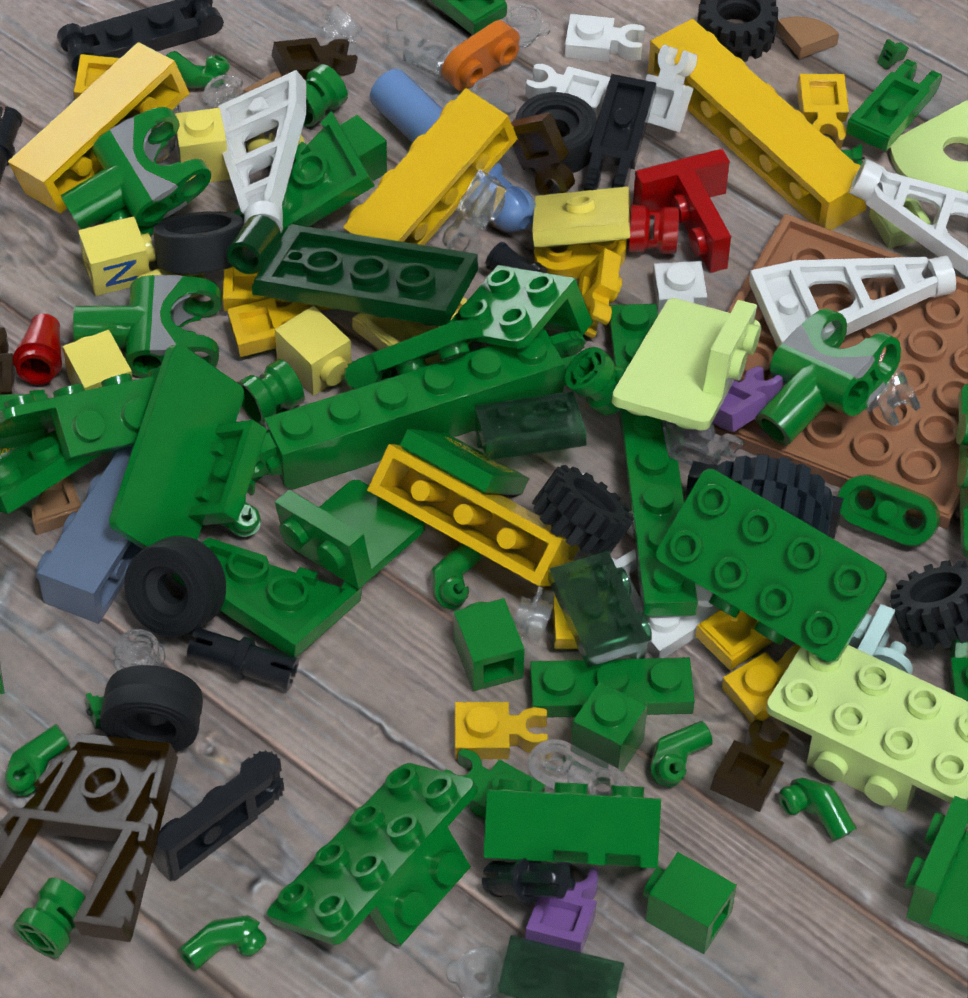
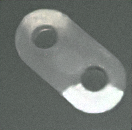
[528,739,630,796]

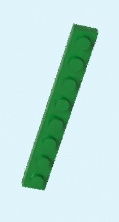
[608,304,698,617]

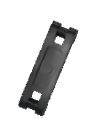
[57,0,224,72]

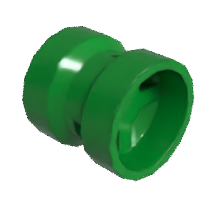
[303,64,348,127]
[565,347,625,416]
[237,359,305,425]
[13,877,85,958]

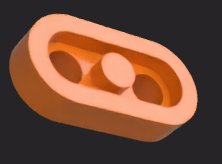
[441,20,520,91]

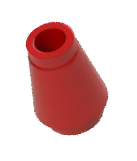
[13,314,62,384]

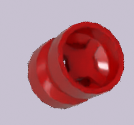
[628,205,679,254]

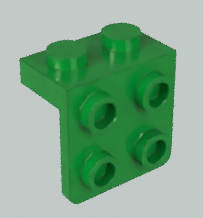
[449,265,593,349]
[275,480,425,589]
[904,795,968,944]

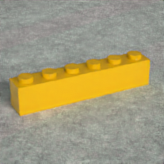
[648,18,867,230]

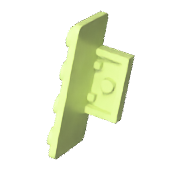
[612,298,761,430]
[767,645,968,813]

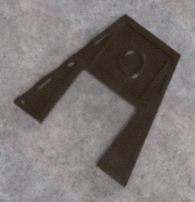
[0,733,178,942]

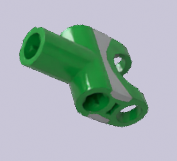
[60,107,212,229]
[73,275,222,378]
[756,308,901,446]

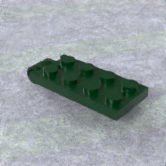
[227,215,478,326]

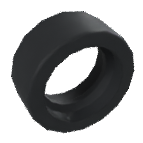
[153,211,244,274]

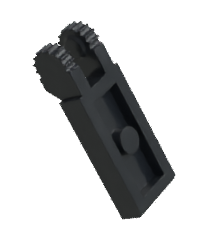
[584,74,656,191]
[154,750,285,882]

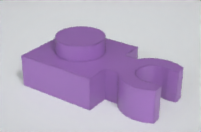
[712,366,783,432]
[525,862,598,958]

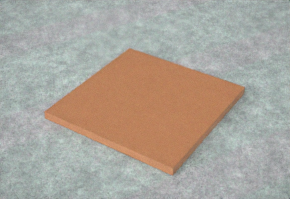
[690,214,968,529]

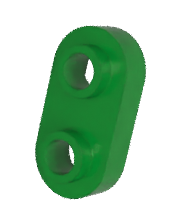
[838,474,940,546]

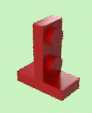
[633,148,732,273]

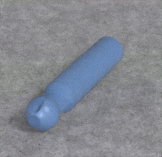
[370,69,536,232]

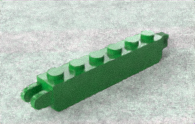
[251,329,586,489]

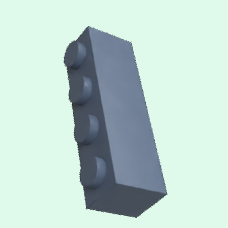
[36,446,142,624]

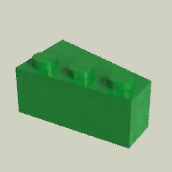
[483,779,661,868]

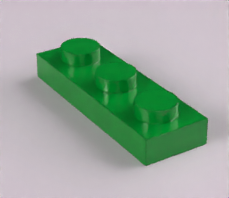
[530,657,695,718]

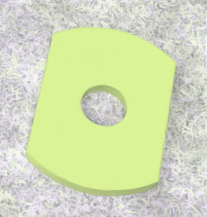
[889,100,968,193]

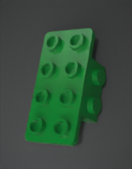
[109,344,267,549]
[0,366,161,462]
[656,469,887,663]
[267,763,478,946]

